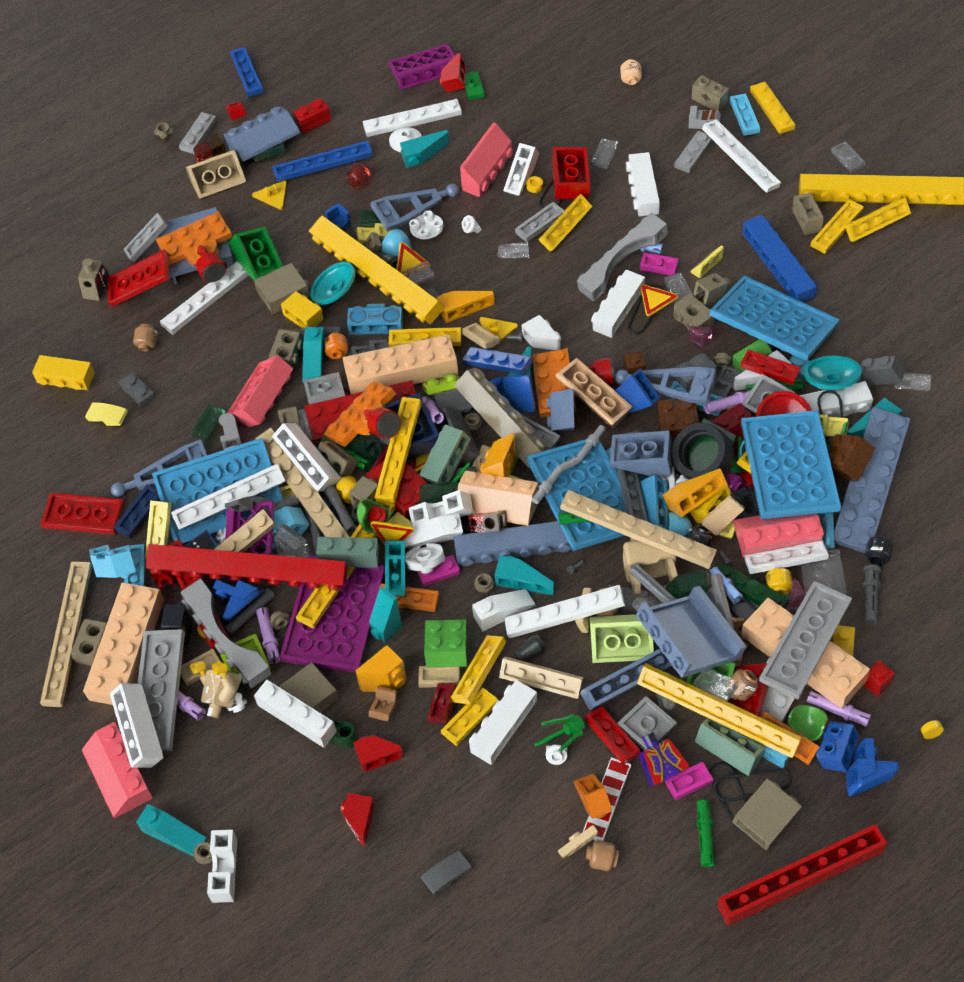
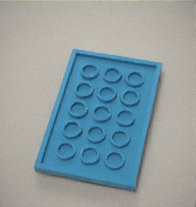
[709,275,840,361]
[741,410,841,520]
[152,438,283,544]
[527,439,625,551]

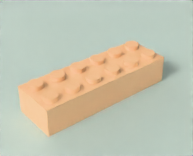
[342,334,459,395]
[83,583,165,705]
[741,598,870,709]

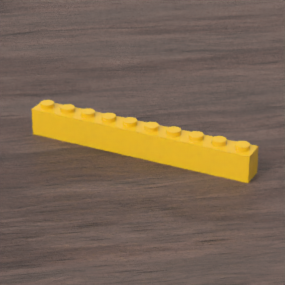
[799,174,964,205]
[309,216,445,325]

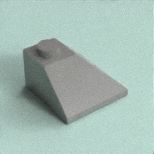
[742,374,795,413]

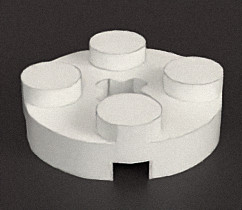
[405,543,445,573]

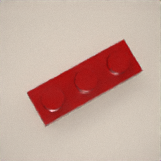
[740,349,800,385]
[585,706,641,765]

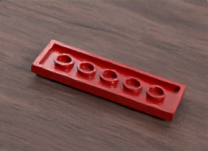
[304,380,416,442]

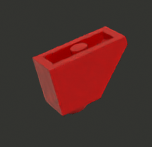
[440,53,466,93]
[354,735,403,773]
[341,793,375,845]

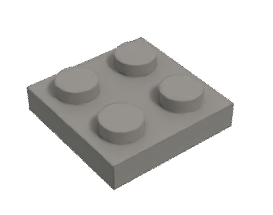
[303,372,345,405]
[617,696,677,750]

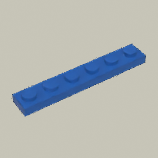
[272,141,373,182]

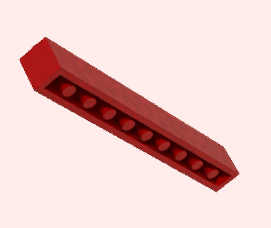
[146,544,348,591]

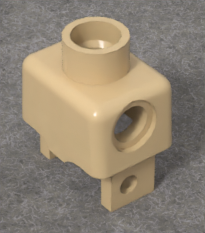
[623,537,678,595]

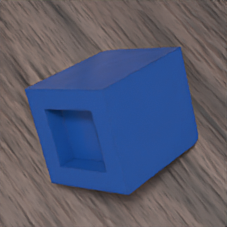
[325,203,351,231]

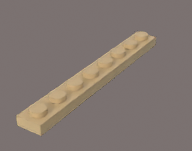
[255,428,350,538]
[560,490,717,569]
[40,562,92,707]

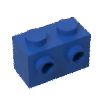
[817,721,859,772]

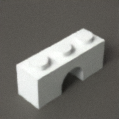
[409,490,474,525]
[207,830,237,903]

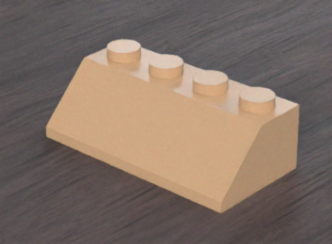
[556,358,633,429]
[458,471,539,526]

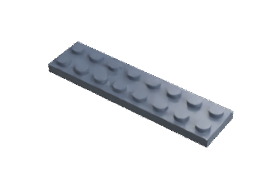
[834,407,910,553]

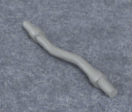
[532,425,606,504]

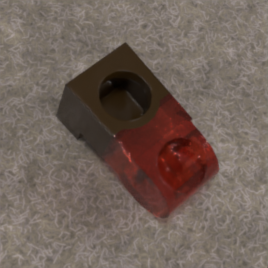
[193,133,226,162]
[468,510,508,532]

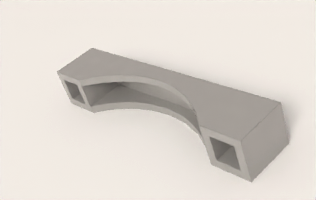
[577,213,668,302]
[181,578,271,688]

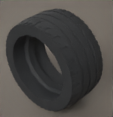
[672,423,734,479]

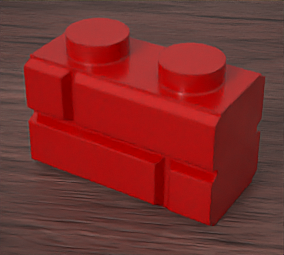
[293,98,331,134]

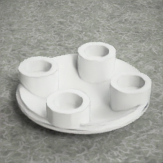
[409,211,444,239]

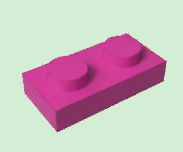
[640,252,678,276]
[417,555,460,587]
[665,762,713,801]

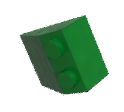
[229,226,283,281]

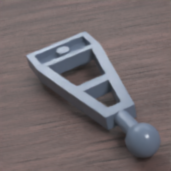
[371,184,459,231]
[615,367,717,404]
[111,439,207,497]

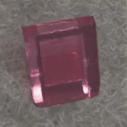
[689,326,712,347]
[789,579,805,609]

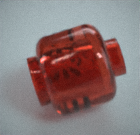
[346,163,371,189]

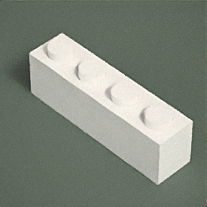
[626,152,659,216]
[591,270,645,338]
[799,381,873,417]
[272,423,341,491]
[254,680,337,748]
[469,680,537,765]
[110,683,164,768]

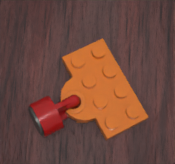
[156,211,233,283]
[532,348,616,418]
[324,382,401,447]

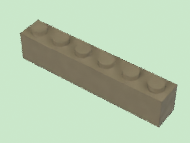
[454,368,550,468]

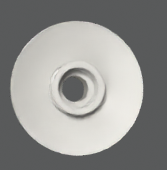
[389,127,422,152]

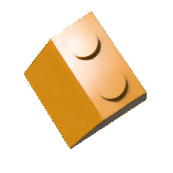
[479,434,516,477]
[356,645,407,692]

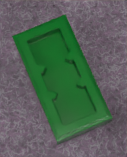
[465,71,485,100]

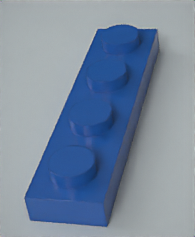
[230,47,264,97]
[462,347,533,375]

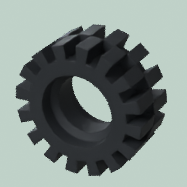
[730,487,760,520]

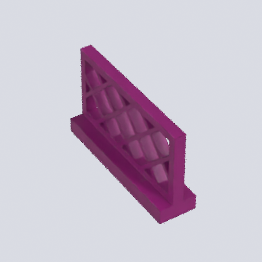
[388,44,455,90]
[223,501,275,584]

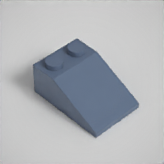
[547,389,574,432]
[610,431,673,476]

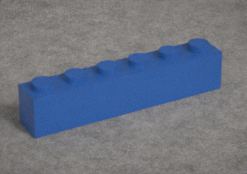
[742,215,817,303]

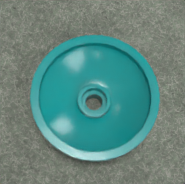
[310,262,355,305]
[804,355,862,391]

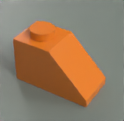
[573,774,612,819]

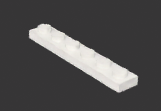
[363,99,462,137]
[702,119,781,193]
[160,261,249,335]
[171,464,285,531]
[504,585,625,638]

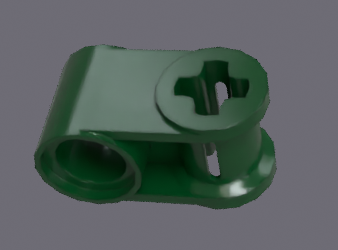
[326,716,358,748]

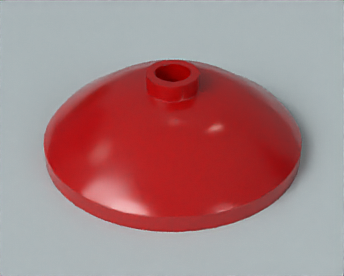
[755,391,812,417]

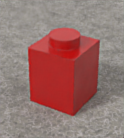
[864,660,895,697]

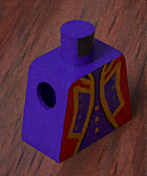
[639,732,690,786]

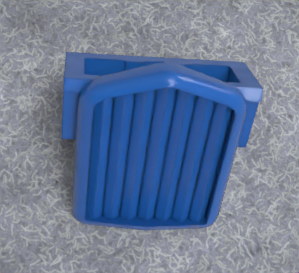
[210,580,265,622]
[846,738,899,796]

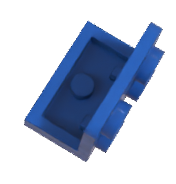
[489,375,535,413]

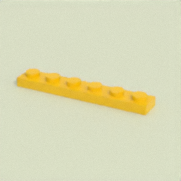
[374,397,422,503]

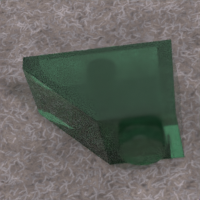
[665,569,712,599]

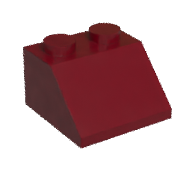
[710,403,753,458]

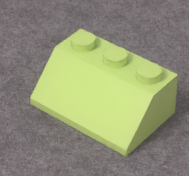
[590,614,654,663]

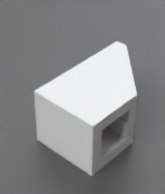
[522,315,561,350]

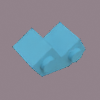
[257,506,310,549]
[89,545,136,578]

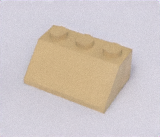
[185,150,246,199]

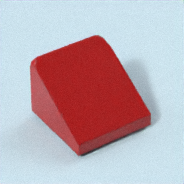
[225,101,246,120]

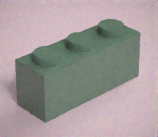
[419,425,471,489]
[316,537,379,568]
[695,718,766,776]

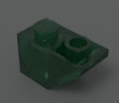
[346,434,385,465]

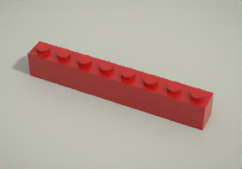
[717,824,887,926]

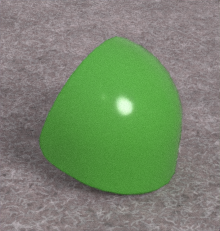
[357,499,391,533]
[788,705,828,741]

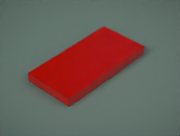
[108,249,169,307]
[40,493,125,535]

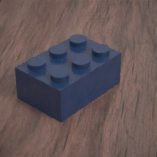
[384,393,439,461]

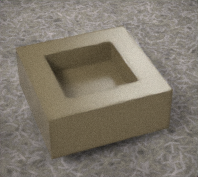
[364,232,381,255]
[278,406,300,425]

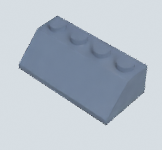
[223,106,300,161]

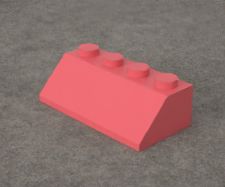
[460,122,513,197]
[228,355,293,427]
[733,514,824,557]
[82,722,153,819]

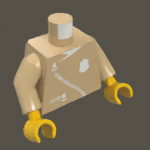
[190,661,242,719]

